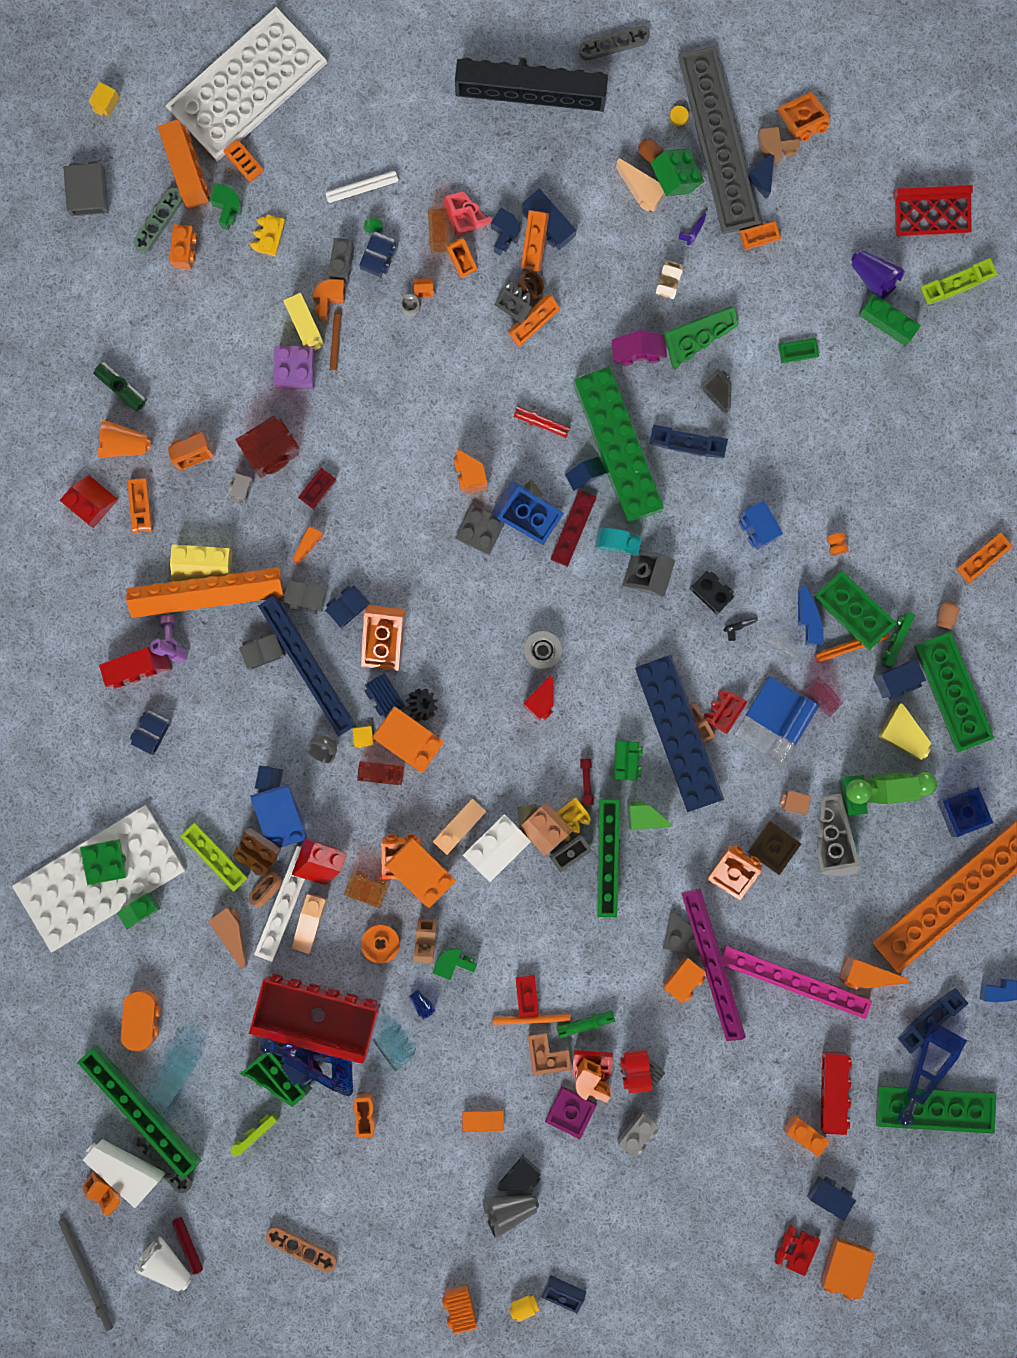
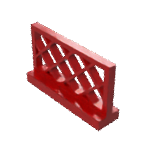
[893,185,973,236]

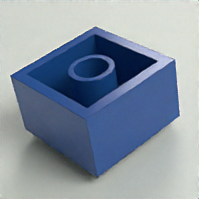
[738,500,783,550]

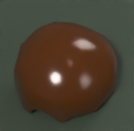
[517,270,544,300]

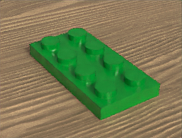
[814,570,897,651]

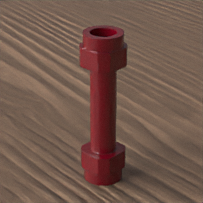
[580,759,594,805]

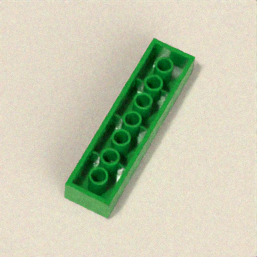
[573,366,664,525]

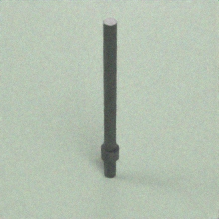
[58,1218,113,1331]

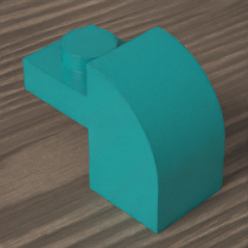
[595,528,642,556]

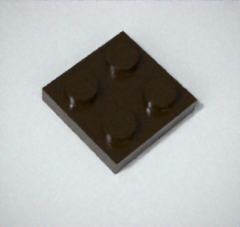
[747,821,801,875]

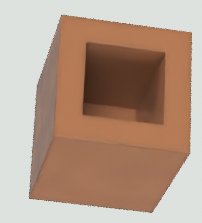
[780,791,811,815]

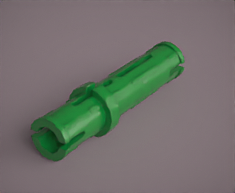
[556,1010,616,1039]

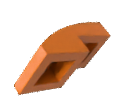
[462,1110,504,1132]

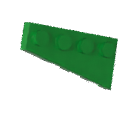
[663,306,738,369]

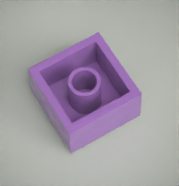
[273,345,315,389]

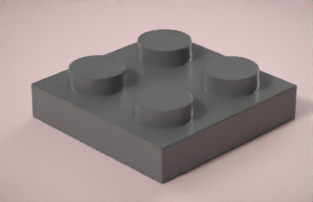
[455,505,505,556]

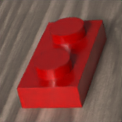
[515,975,539,1017]

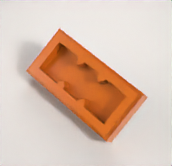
[739,221,781,251]

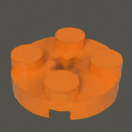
[361,924,400,964]

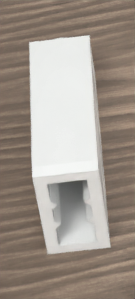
[83,1139,166,1208]

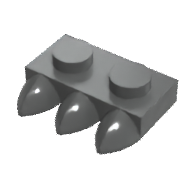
[494,281,532,323]

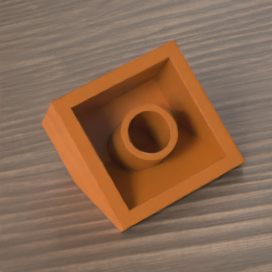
[168,432,215,471]

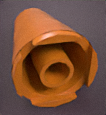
[98,419,151,458]

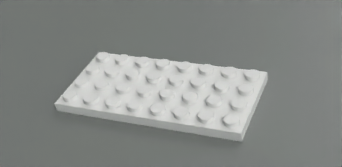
[165,7,327,162]
[12,805,186,953]

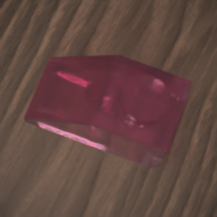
[801,676,843,718]

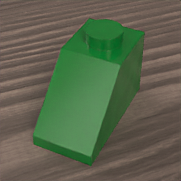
[117,893,160,929]

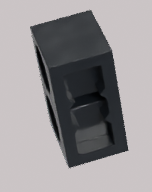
[689,571,735,615]

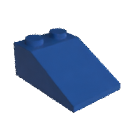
[492,480,564,545]
[250,784,307,848]

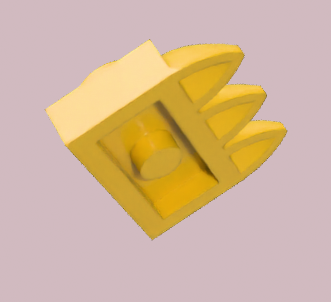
[250,215,286,256]
[556,797,590,841]

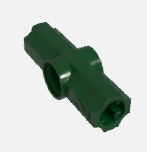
[93,362,147,412]

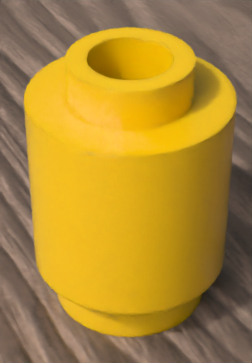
[509,1295,540,1322]

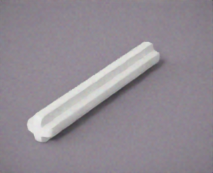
[326,171,398,203]

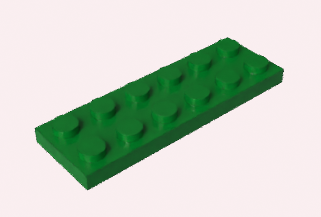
[914,632,994,753]
[876,1086,996,1134]

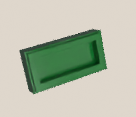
[778,338,819,364]

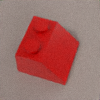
[59,475,118,528]
[523,675,554,721]
[292,838,348,885]

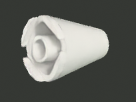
[134,1237,191,1291]

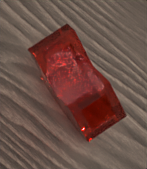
[357,761,404,786]

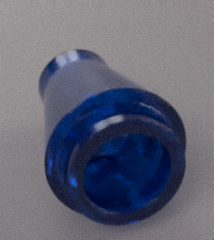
[409,990,436,1020]

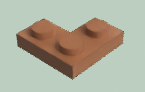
[527,1033,571,1075]

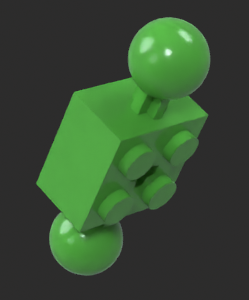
[846,771,937,804]

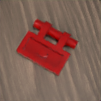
[774,1225,820,1276]

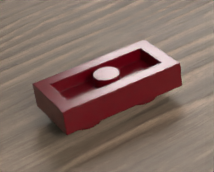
[298,468,337,510]

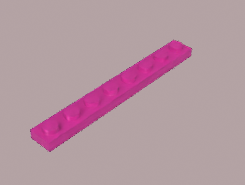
[722,945,872,1019]

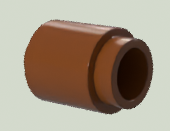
[638,138,664,163]

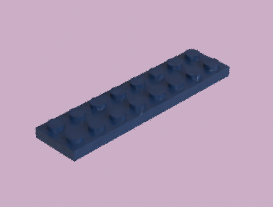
[635,655,724,812]

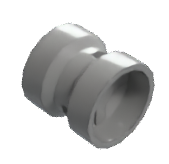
[400,294,420,317]

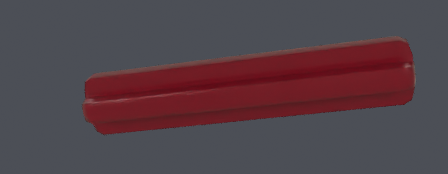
[172,1217,203,1275]

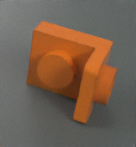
[414,278,434,299]

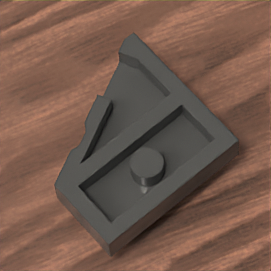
[663,911,700,956]

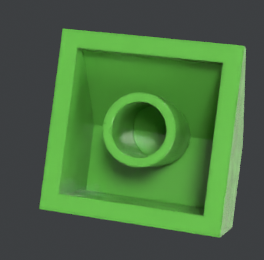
[627,801,671,830]

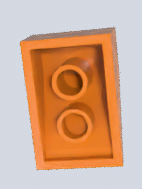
[361,605,406,671]
[371,706,444,774]
[385,838,456,908]
[839,955,910,990]

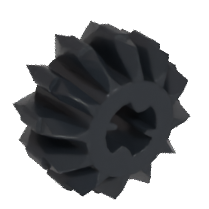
[405,688,438,721]

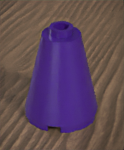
[851,250,905,300]

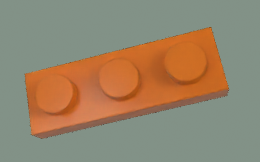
[521,210,549,272]
[507,294,560,347]
[956,532,1013,584]

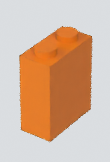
[820,1237,875,1300]

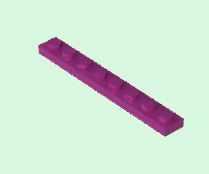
[681,889,746,1041]

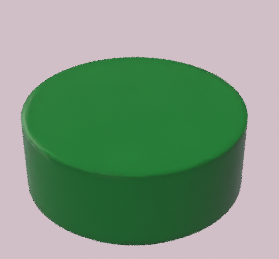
[364,218,383,233]

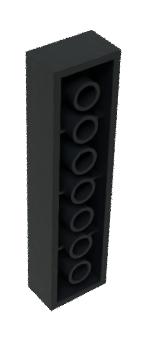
[455,58,608,112]

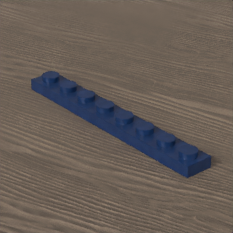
[258,595,356,736]

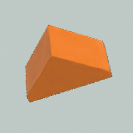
[446,237,478,279]

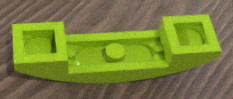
[920,258,998,305]

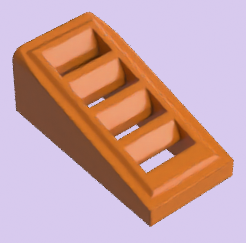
[223,139,264,183]
[292,526,324,564]

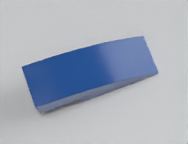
[798,586,824,645]
[980,979,1017,1002]

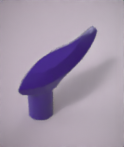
[678,213,706,245]

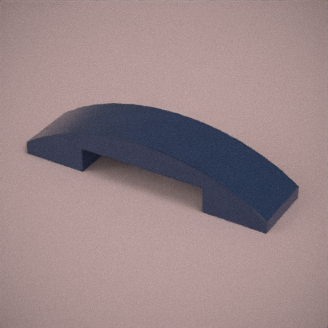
[649,424,728,458]
[898,988,969,1054]

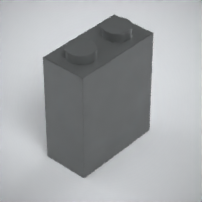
[63,161,109,216]

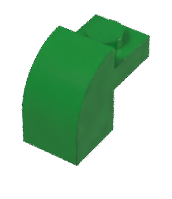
[210,183,242,230]
[433,948,477,980]

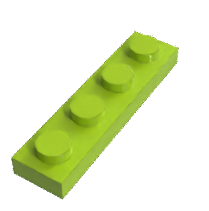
[180,823,248,892]

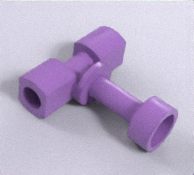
[150,615,187,664]

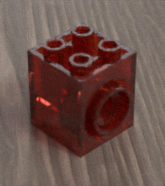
[235,415,299,479]

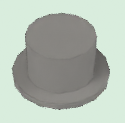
[524,631,562,669]

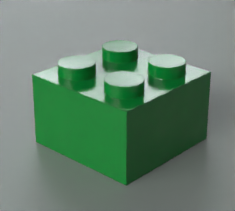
[650,148,705,197]

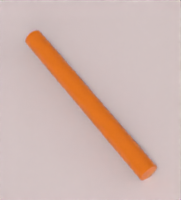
[493,1014,571,1025]

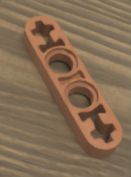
[266,1226,337,1272]

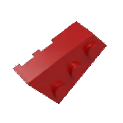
[99,647,173,689]

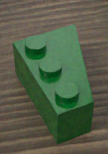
[240,1043,312,1107]

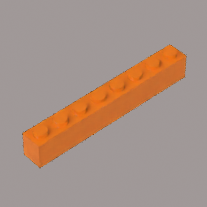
[126,568,284,618]

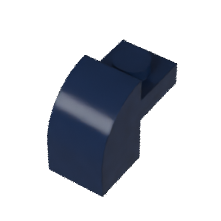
[491,207,519,256]

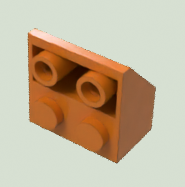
[453,450,488,494]

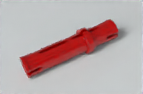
[513,406,570,438]

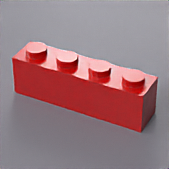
[820,1052,852,1135]

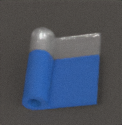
[734,676,819,767]

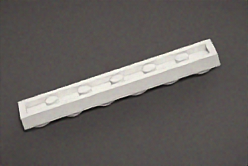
[254,846,305,962]

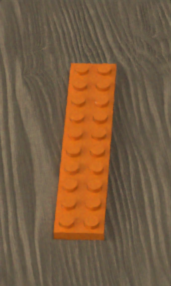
[872,820,1017,974]

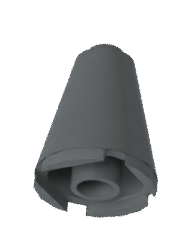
[482,1193,539,1238]

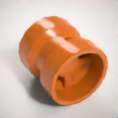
[826,532,849,555]

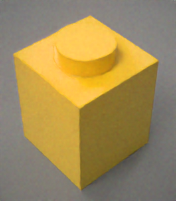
[89,82,120,117]

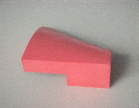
[443,192,492,236]

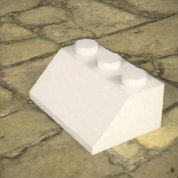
[463,814,531,882]

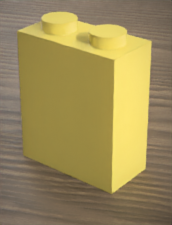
[283,293,323,351]

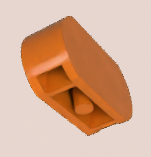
[121,990,161,1051]

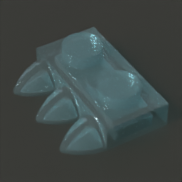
[372,1025,416,1072]

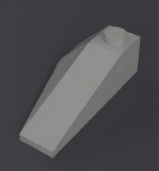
[816,794,860,877]

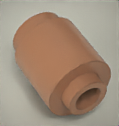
[936,601,960,630]

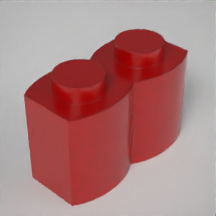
[620,1049,653,1094]

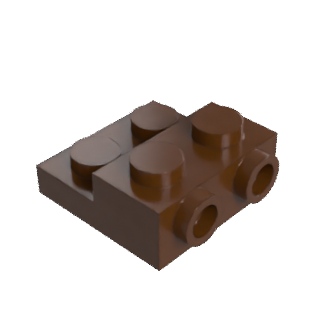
[233,827,281,877]

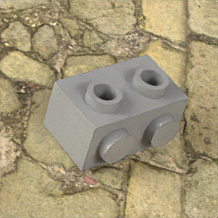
[617,1110,658,1157]

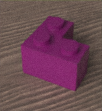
[612,330,667,366]

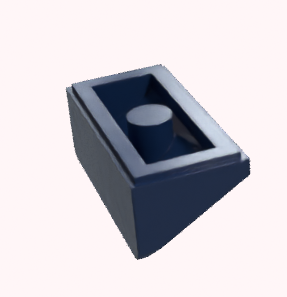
[541,1276,586,1314]

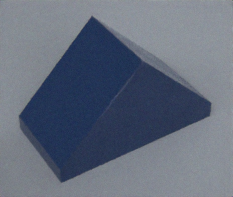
[748,155,774,198]
[565,457,607,491]

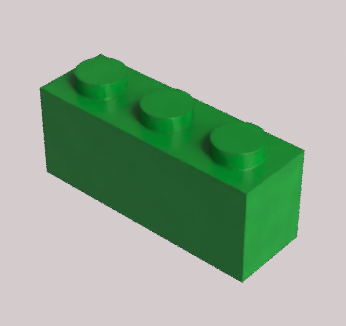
[859,294,921,347]

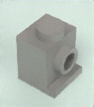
[228,472,254,504]

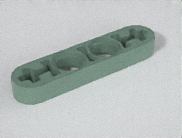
[134,188,183,253]

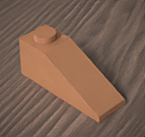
[208,906,248,969]

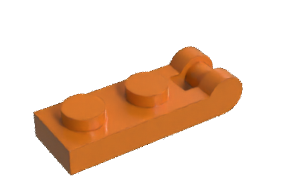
[127,478,153,534]

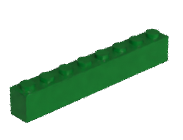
[77,1045,202,1179]

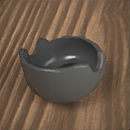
[308,735,337,763]

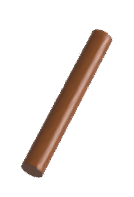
[329,313,341,371]

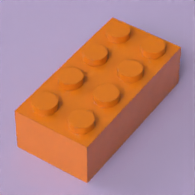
[157,119,210,210]

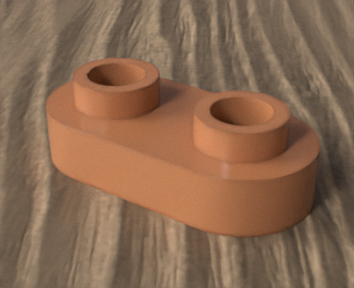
[249,872,282,907]

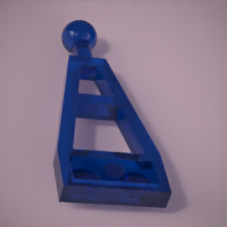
[898,1021,967,1127]
[259,1038,353,1097]

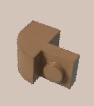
[757,127,800,163]
[413,919,437,964]

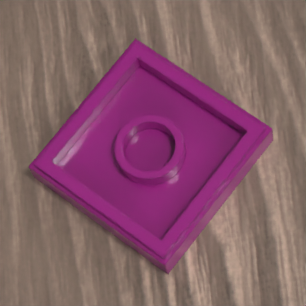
[545,1086,597,1139]

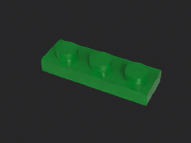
[881,612,915,669]

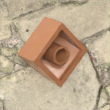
[519,802,573,856]

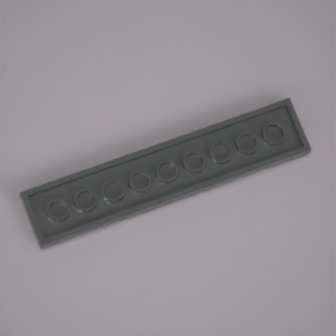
[678,46,760,234]

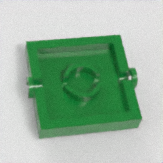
[80,839,127,885]

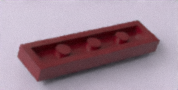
[550,490,597,567]

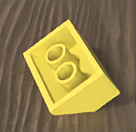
[170,544,233,581]

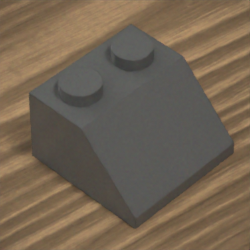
[622,550,675,597]

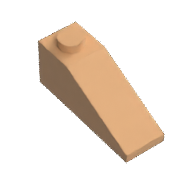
[616,158,665,212]
[433,799,486,855]
[291,893,328,954]

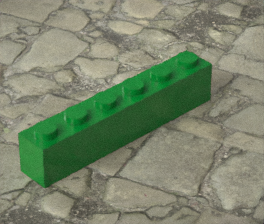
[596,799,620,917]

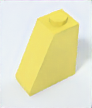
[878,703,931,760]

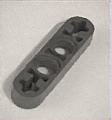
[579,26,650,61]
[133,1132,193,1193]

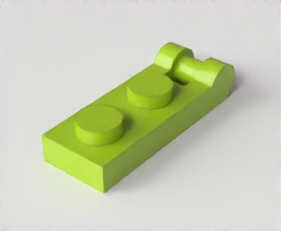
[230,1112,279,1156]

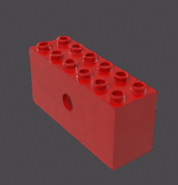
[249,973,381,1064]

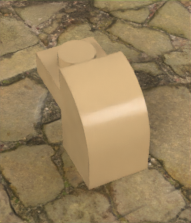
[656,260,684,299]

